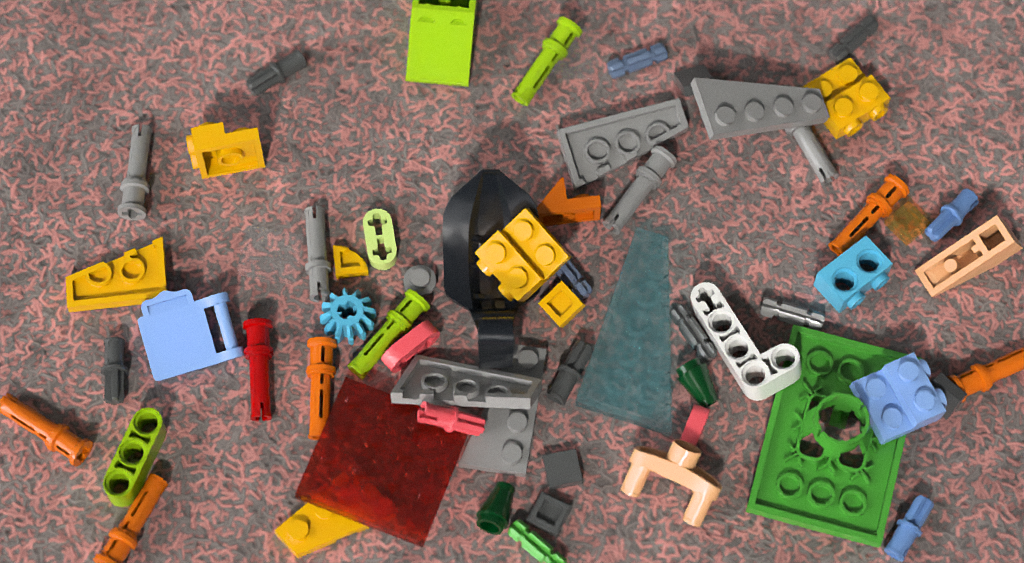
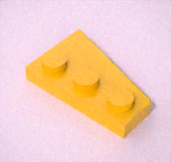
[65,236,168,312]
[274,464,398,558]

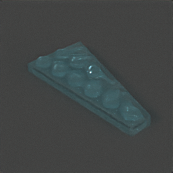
[575,227,672,436]

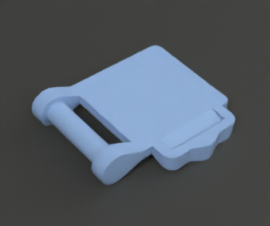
[138,289,244,381]

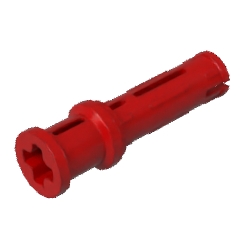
[243,318,274,421]

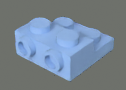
[849,352,947,445]

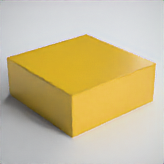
[538,280,586,328]

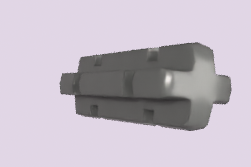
[828,15,879,64]
[670,304,718,363]

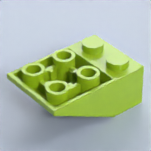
[406,0,478,87]

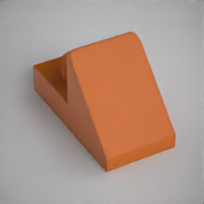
[537,177,601,226]

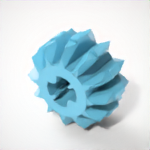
[320,287,376,346]

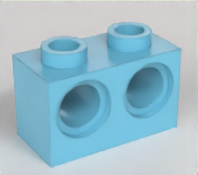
[813,235,893,313]

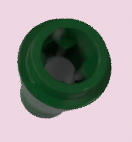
[676,357,720,408]
[476,481,515,535]

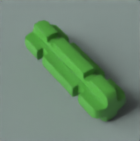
[508,519,567,563]

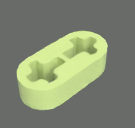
[363,209,397,270]

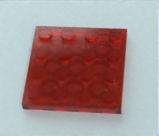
[294,377,468,548]

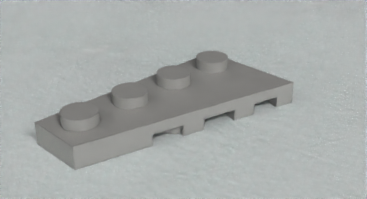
[690,77,830,140]
[556,98,689,192]
[459,344,547,478]
[390,354,542,409]

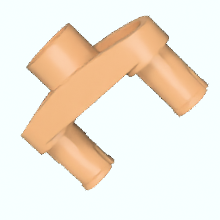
[621,439,722,527]

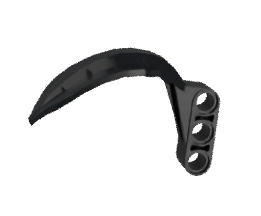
[442,169,541,369]

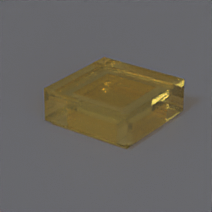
[884,201,931,246]

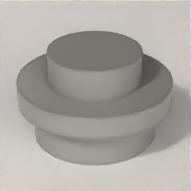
[403,265,436,297]

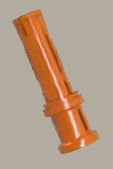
[828,174,910,256]
[306,337,337,440]
[947,347,1024,403]
[0,393,93,467]
[93,473,169,563]

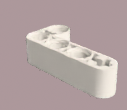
[690,282,802,401]

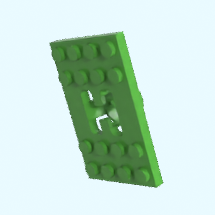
[746,324,923,548]

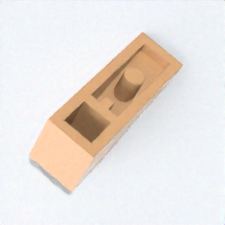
[915,215,1023,298]

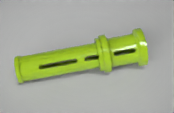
[511,16,583,107]
[347,289,430,380]

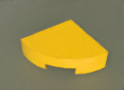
[333,245,369,279]

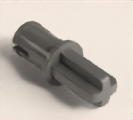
[246,49,307,96]
[101,337,128,405]
[546,340,593,405]

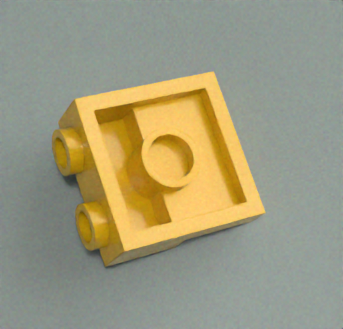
[802,57,891,140]
[186,122,265,179]
[475,208,572,302]

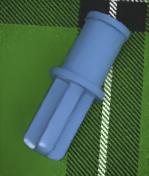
[925,188,979,242]
[884,495,934,562]

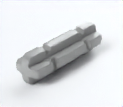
[760,297,825,331]

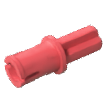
[417,401,485,436]

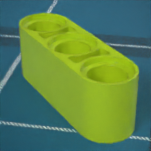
[103,407,167,507]

